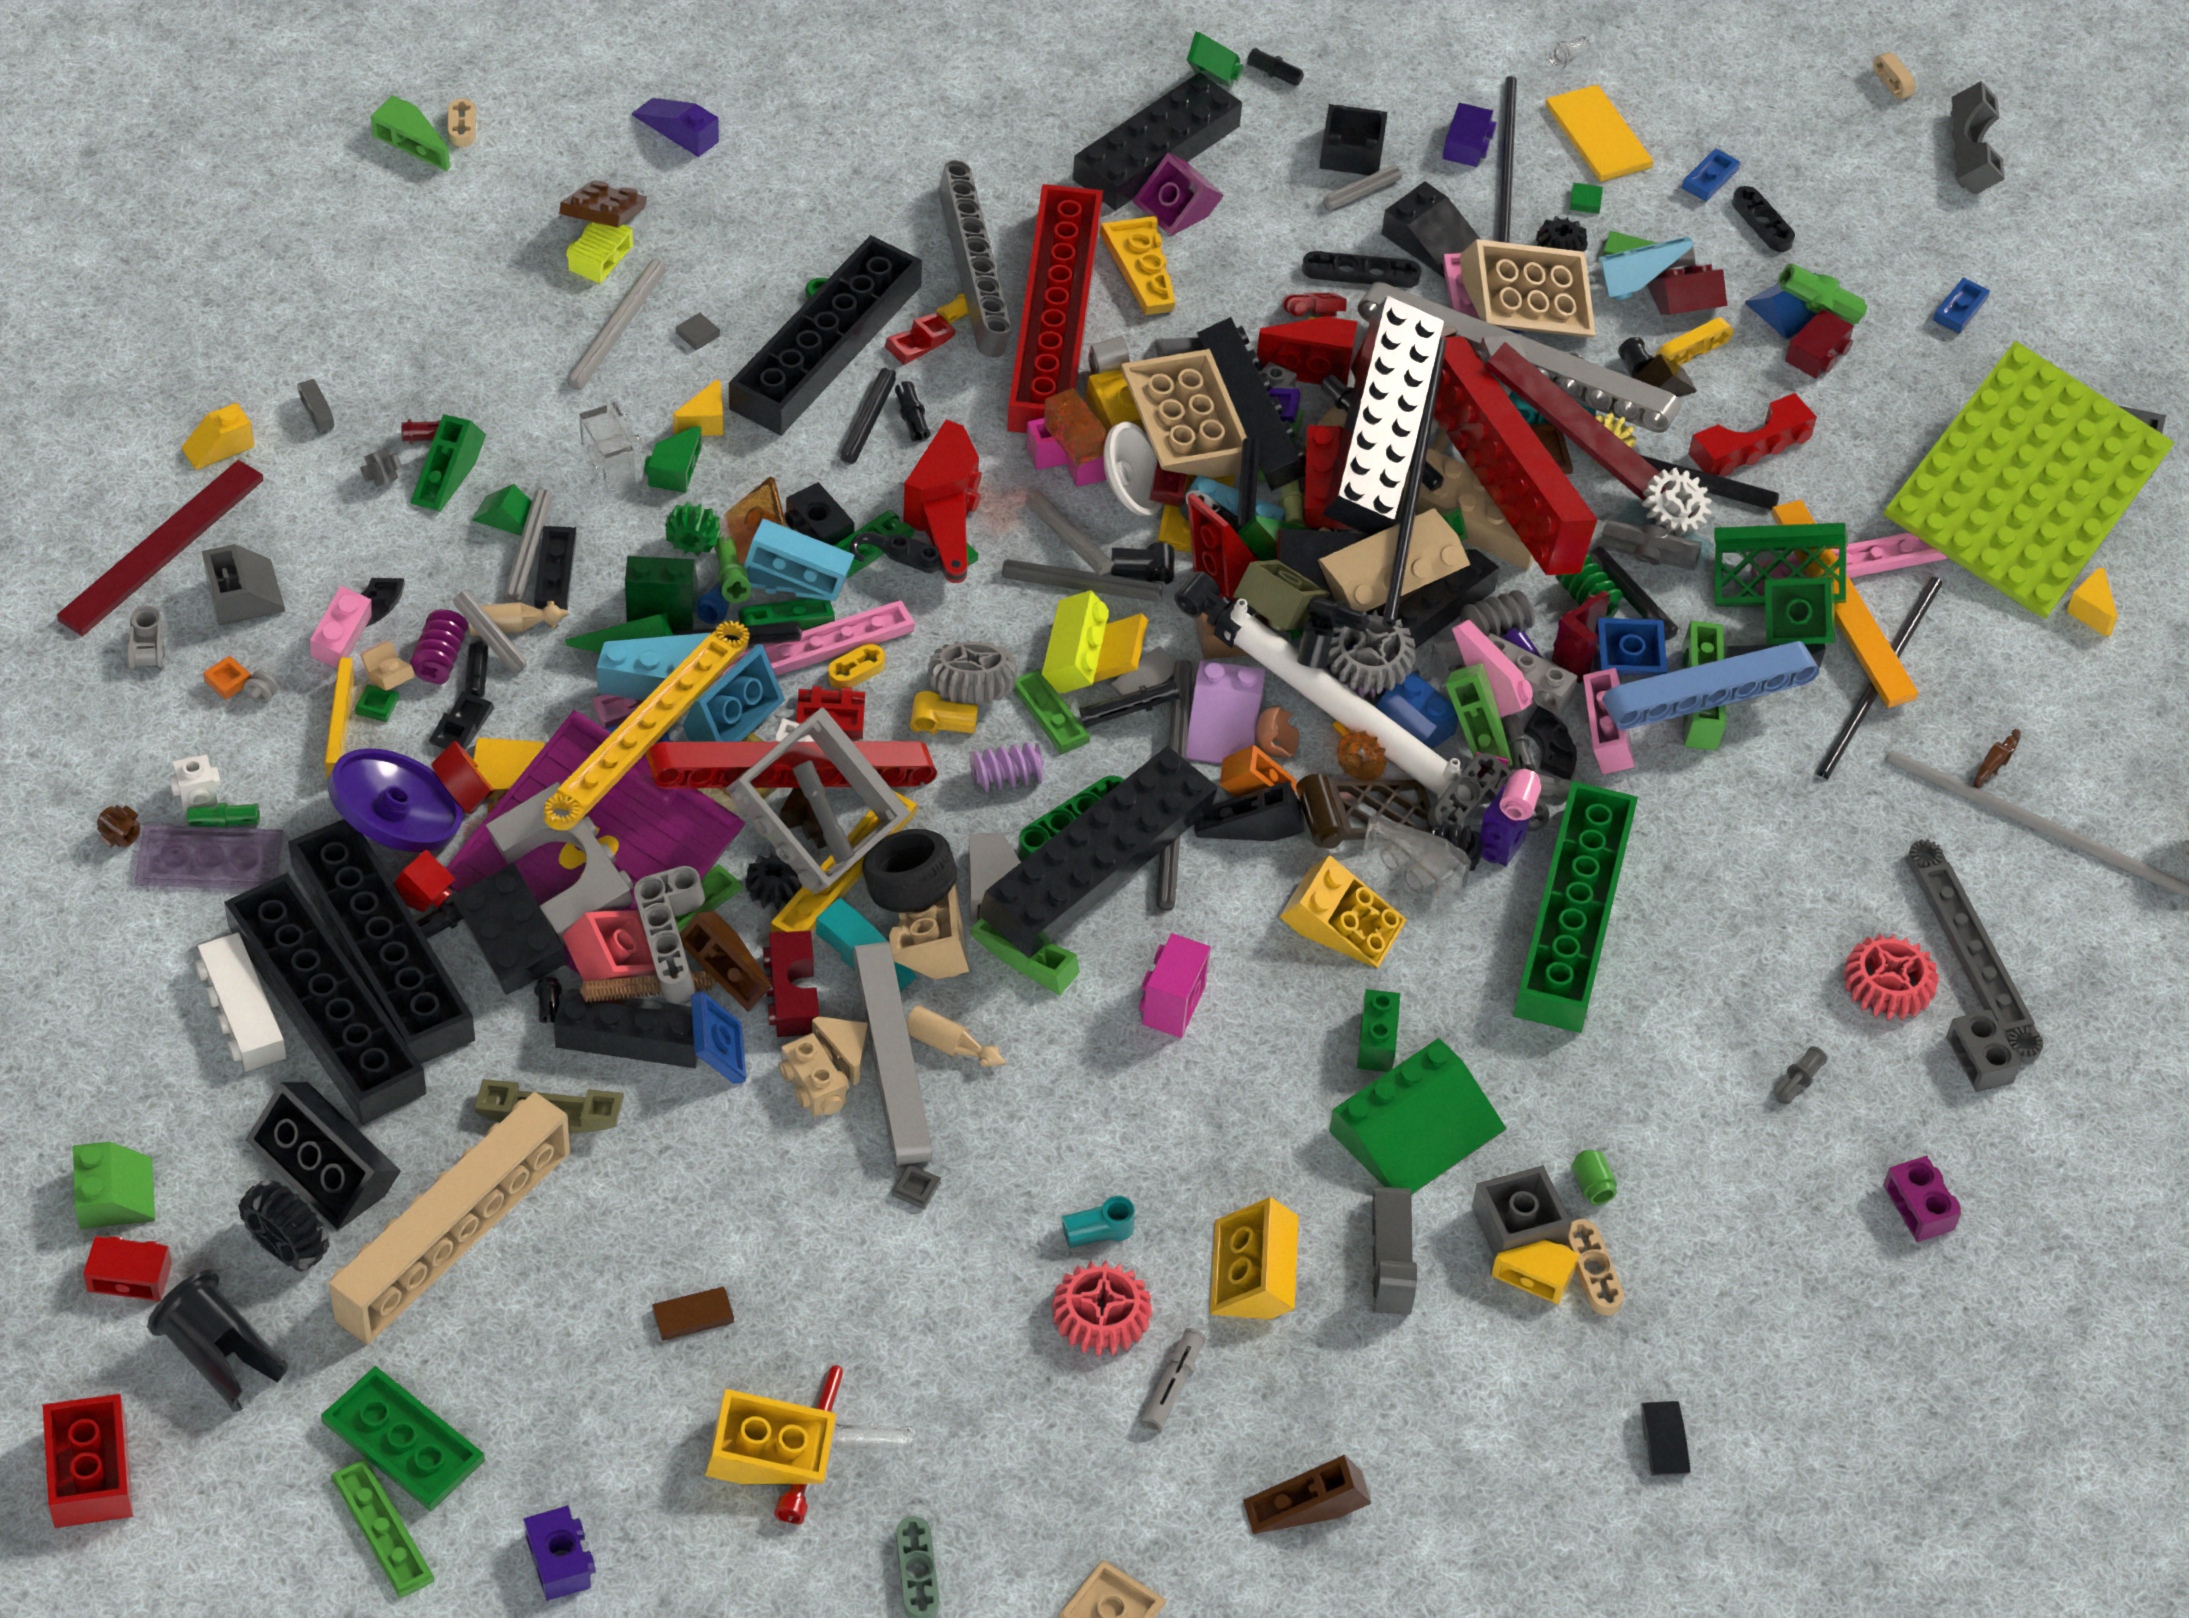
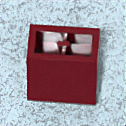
[1647,264,1728,315]

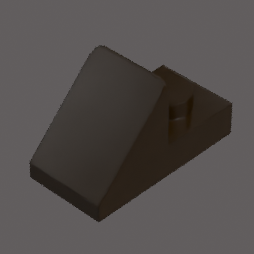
[779,788,827,849]

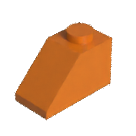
[1219,744,1297,798]

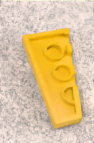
[1099,216,1176,315]

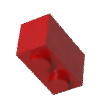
[83,1236,172,1301]

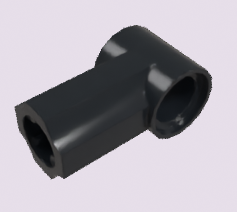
[1111,542,1175,584]

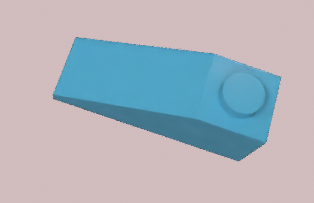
[1598,236,1693,300]

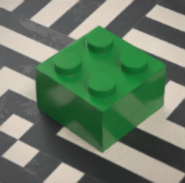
[1765,577,1836,645]

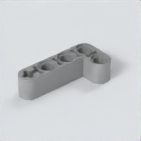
[634,866,705,1004]

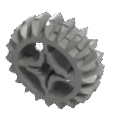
[1327,609,1416,695]
[928,640,1018,705]

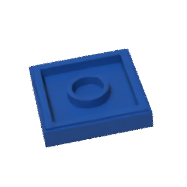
[691,991,746,1084]

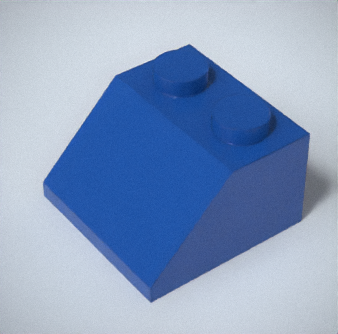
[1593,618,1668,676]
[1375,671,1458,750]

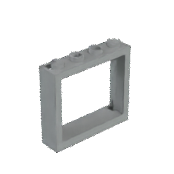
[726,707,911,895]

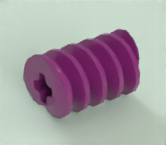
[410,609,468,685]

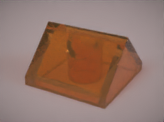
[725,476,787,561]

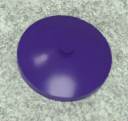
[328,748,463,852]

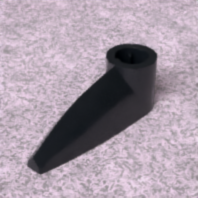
[1297,617,1333,669]

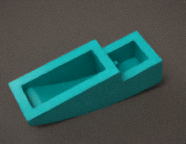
[816,898,916,992]

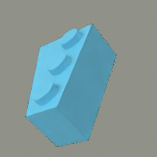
[597,633,711,708]

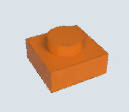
[203,655,251,700]

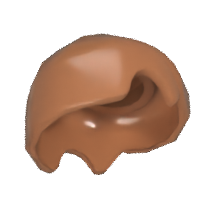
[1255,705,1299,758]

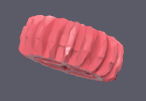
[1843,933,1939,1021]
[1052,1260,1152,1357]

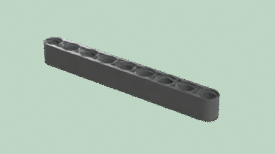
[939,160,1011,358]

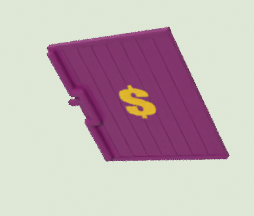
[446,710,745,975]

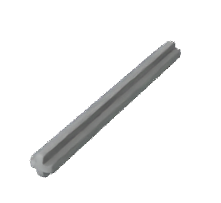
[568,259,666,390]

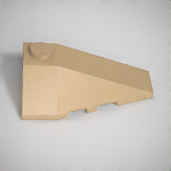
[889,882,969,980]

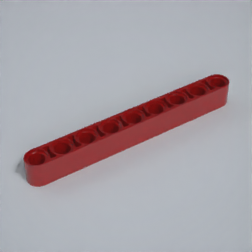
[645,741,937,789]

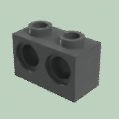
[1946,1009,2021,1092]

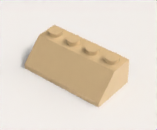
[1318,508,1470,612]

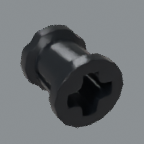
[1618,337,1655,377]

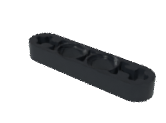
[1302,251,1422,288]

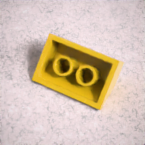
[1210,1196,1299,1319]

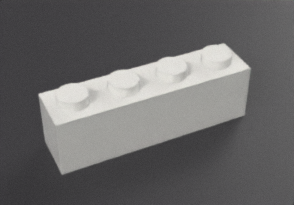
[195,932,286,1072]

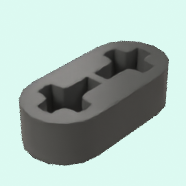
[297,379,334,432]

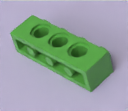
[1682,621,1726,751]

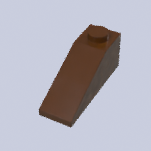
[680,910,772,1012]
[1243,1455,1372,1534]

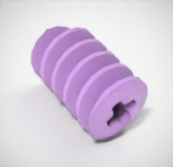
[970,742,1043,792]

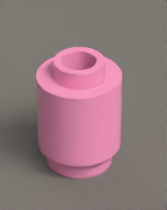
[1500,769,1541,820]

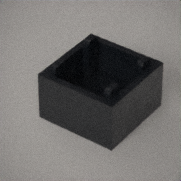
[1319,104,1388,176]

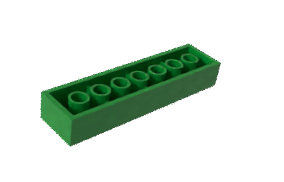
[1513,781,1638,1033]

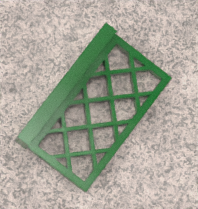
[1714,523,1848,607]

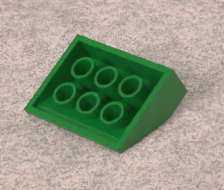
[1329,1038,1506,1195]

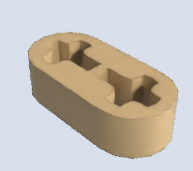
[1873,52,1916,100]
[448,98,476,147]

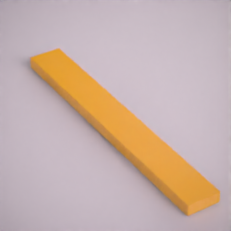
[1771,499,1919,708]

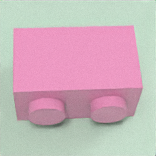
[310,586,372,668]

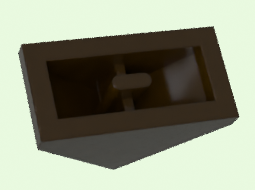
[1633,354,1697,397]

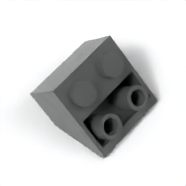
[202,544,285,626]

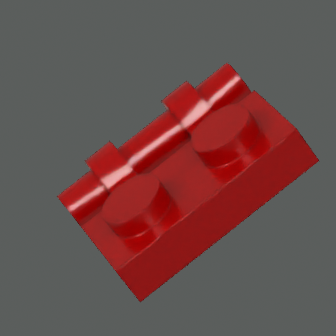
[1282,292,1347,317]
[796,686,866,739]

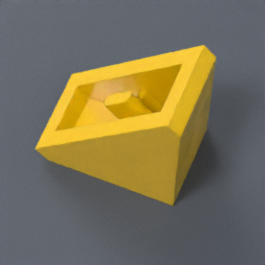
[673,379,723,436]
[2067,568,2118,636]

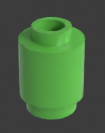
[1571,1150,1617,1205]

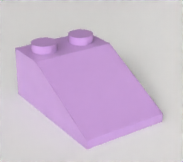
[1186,660,1266,765]

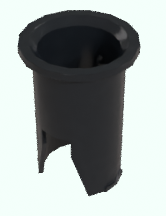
[147,1270,288,1413]

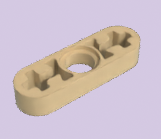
[1566,1219,1624,1316]

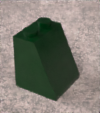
[625,556,698,633]

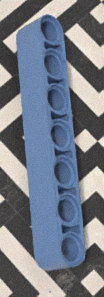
[1602,641,1820,730]

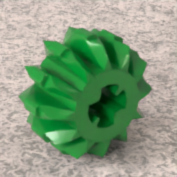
[665,501,721,556]

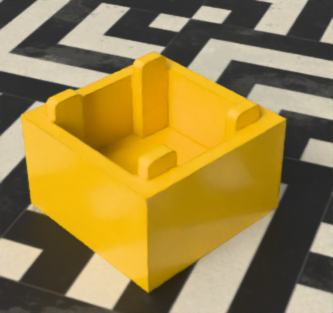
[1085,369,1148,442]

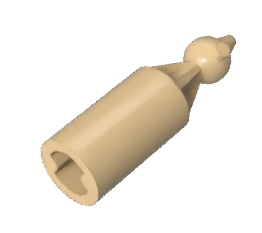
[469,601,569,636]
[906,1005,1006,1067]

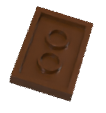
[559,181,647,228]

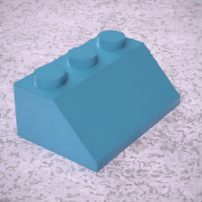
[682,644,785,742]

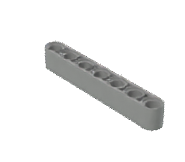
[853,941,932,1166]

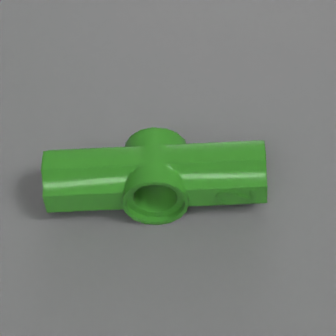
[1777,263,1867,325]

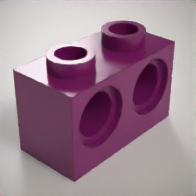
[1883,1155,1961,1242]

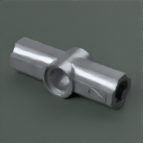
[1601,519,1702,571]

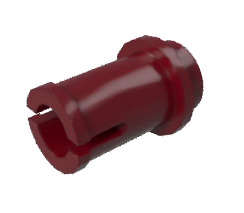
[401,419,440,444]

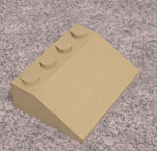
[1459,239,1596,338]
[1120,349,1247,478]

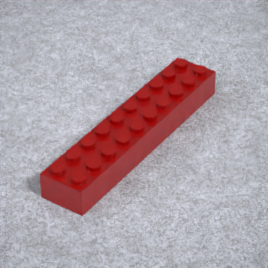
[1007,184,1103,433]
[1433,336,1598,575]

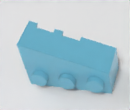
[744,518,855,601]

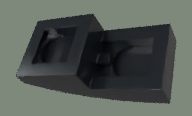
[429,691,494,750]
[1640,1401,1691,1476]

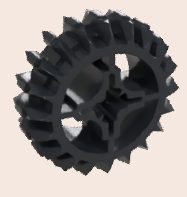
[238,1179,330,1272]

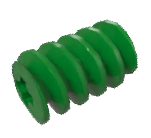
[1555,554,1623,618]

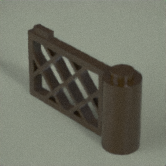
[1296,774,1432,849]

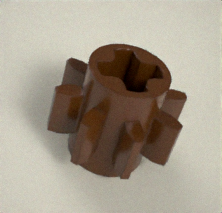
[97,805,140,848]

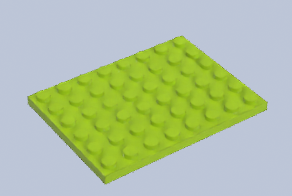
[1883,340,2175,619]

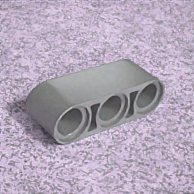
[1088,336,1130,374]

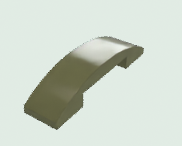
[474,1079,624,1133]

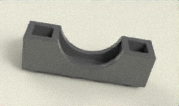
[1950,81,2005,194]

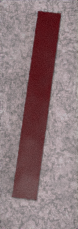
[1484,342,1694,519]
[57,459,264,637]

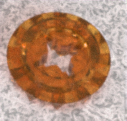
[1337,730,1388,780]

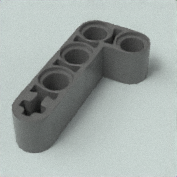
[1372,1187,1417,1315]

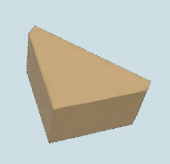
[812,1016,868,1085]

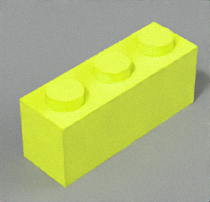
[1042,590,1109,693]

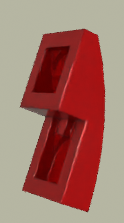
[885,312,956,365]
[431,741,496,814]

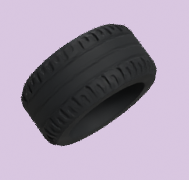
[862,829,957,912]

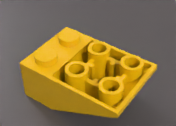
[1279,855,1407,969]

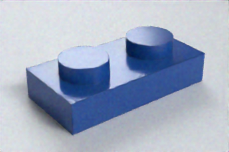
[1682,148,1740,202]
[1933,277,1990,334]

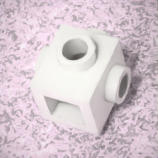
[169,754,221,811]

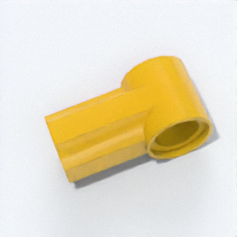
[910,691,978,735]

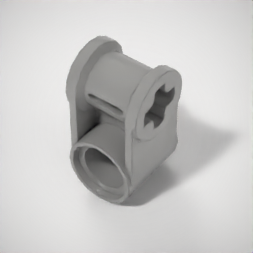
[128,605,165,670]

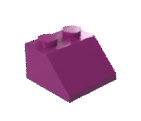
[1132,153,1224,236]

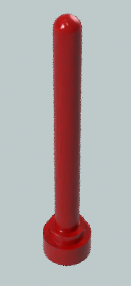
[774,1365,843,1525]

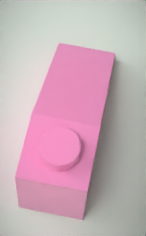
[1452,620,1533,717]

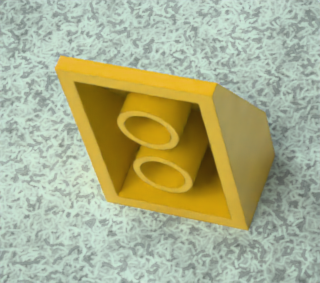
[705,1388,837,1484]

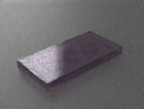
[135,825,284,889]

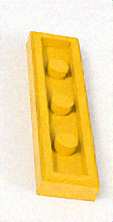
[324,657,355,781]

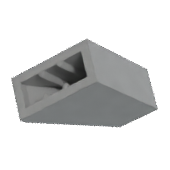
[968,833,1021,919]

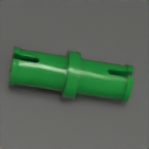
[187,802,260,830]

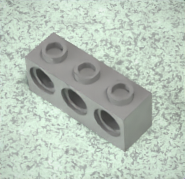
[1487,633,1577,718]

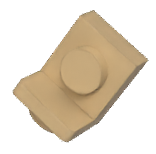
[360,640,416,691]

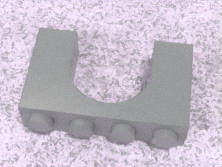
[486,782,634,946]

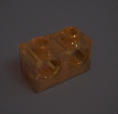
[1044,388,1106,467]

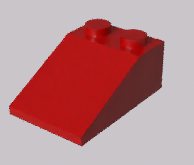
[1257,316,1358,386]
[1188,493,1258,602]

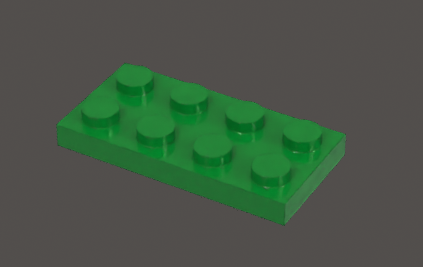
[321,1365,485,1512]

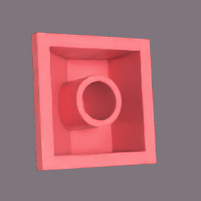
[562,910,657,981]

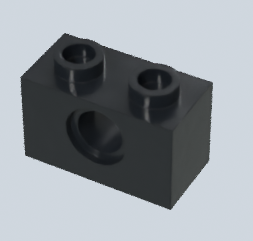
[784,482,855,546]

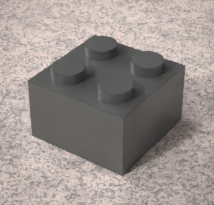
[1471,1165,1572,1258]

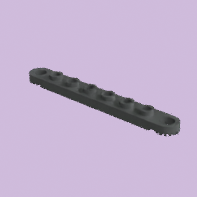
[1907,839,2044,1063]

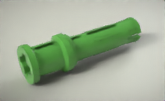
[714,536,751,604]

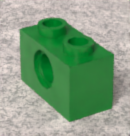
[1357,989,1401,1072]

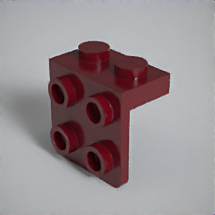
[1551,590,1610,684]

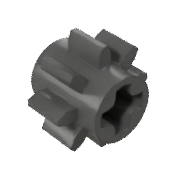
[360,448,402,487]

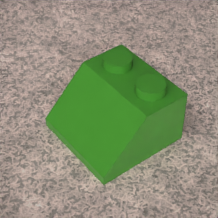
[73,1141,155,1229]

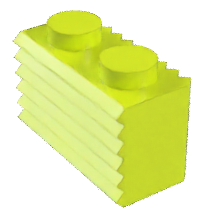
[566,222,633,284]

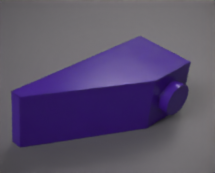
[632,98,719,158]

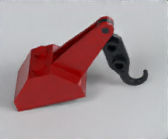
[849,419,982,583]

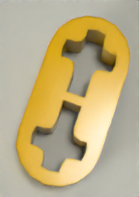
[828,644,885,689]

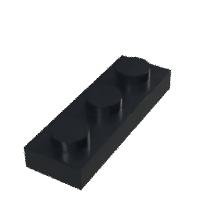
[534,526,577,610]

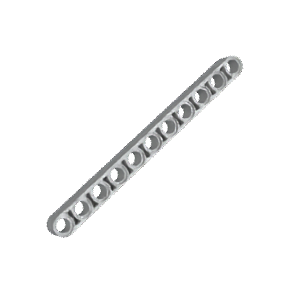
[1357,282,1681,433]

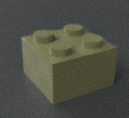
[1233,560,1330,632]

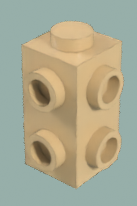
[778,1033,849,1117]

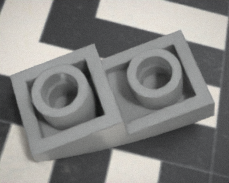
[1111,645,1176,696]

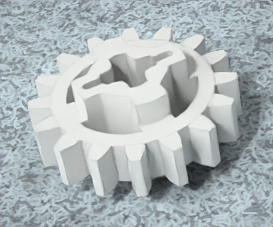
[1642,468,1712,537]

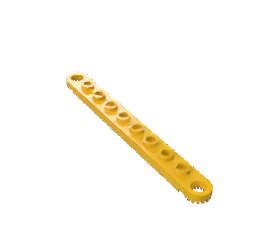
[543,621,749,830]

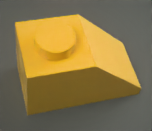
[181,402,254,470]
[1491,1240,1579,1305]

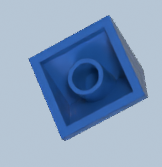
[1745,273,1818,339]

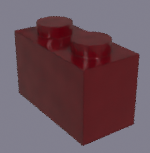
[1785,309,1854,379]

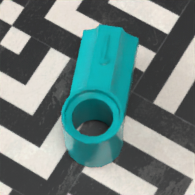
[1061,1196,1135,1248]

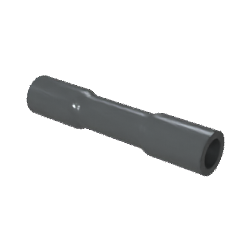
[792,761,855,864]

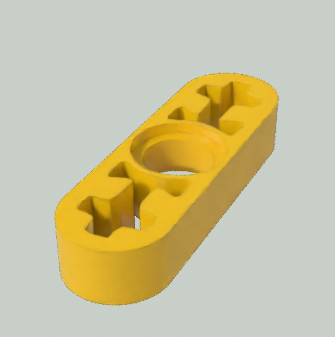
[1655,317,1734,366]

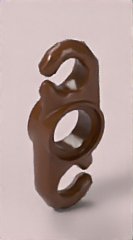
[1974,729,2021,789]

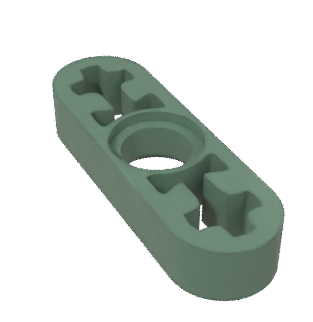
[896,1516,939,1618]

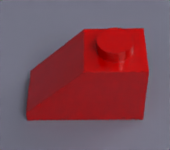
[393,850,456,913]

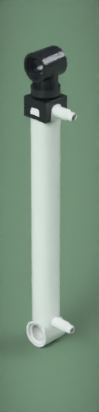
[1174,571,1479,812]

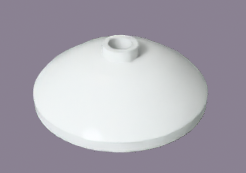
[1103,422,1163,516]

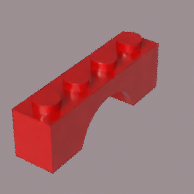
[1688,393,1817,476]

